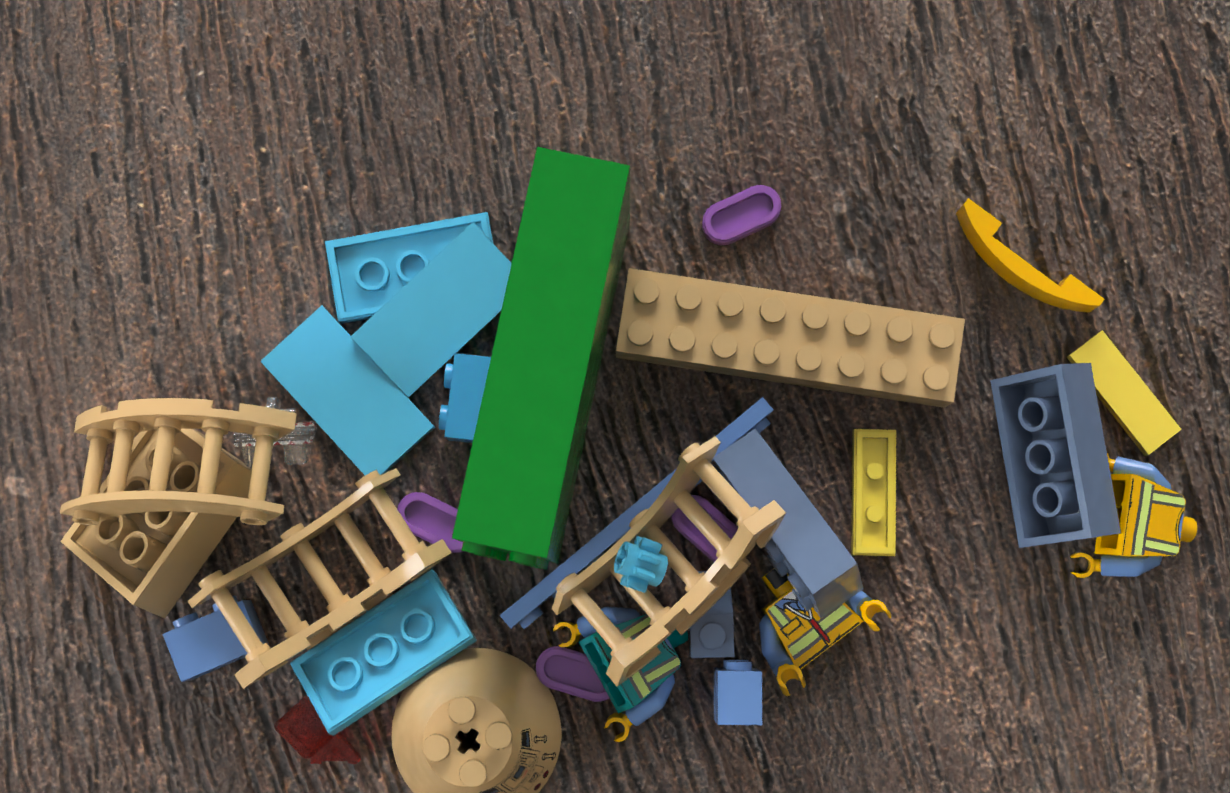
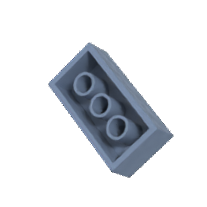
[990,363,1121,548]
[713,429,864,618]

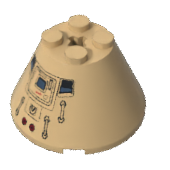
[391,648,562,793]

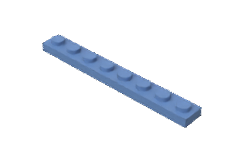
[500,397,774,629]

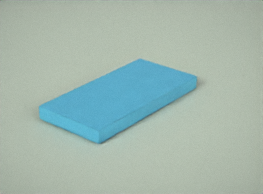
[325,212,494,324]
[350,222,512,398]
[260,305,435,475]
[290,569,477,736]

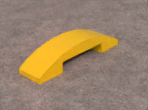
[956,198,1105,313]

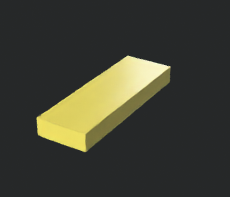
[1067,330,1182,456]
[851,429,896,557]

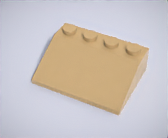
[60,429,252,618]

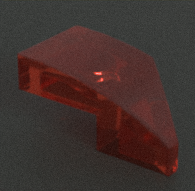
[274,695,361,764]

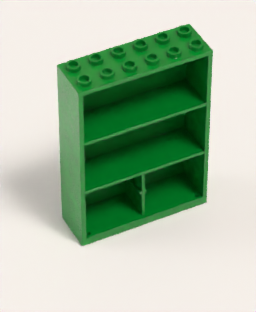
[452,147,630,570]

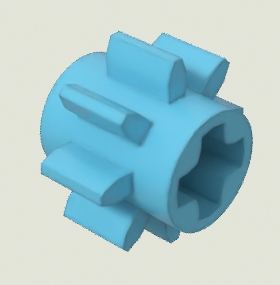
[614,536,668,593]

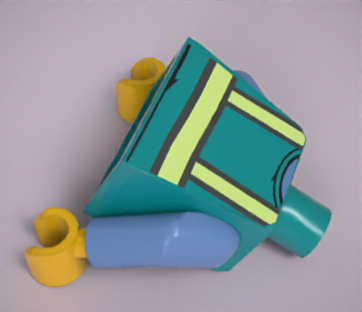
[553,607,688,742]

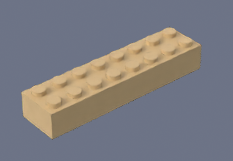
[616,268,965,408]

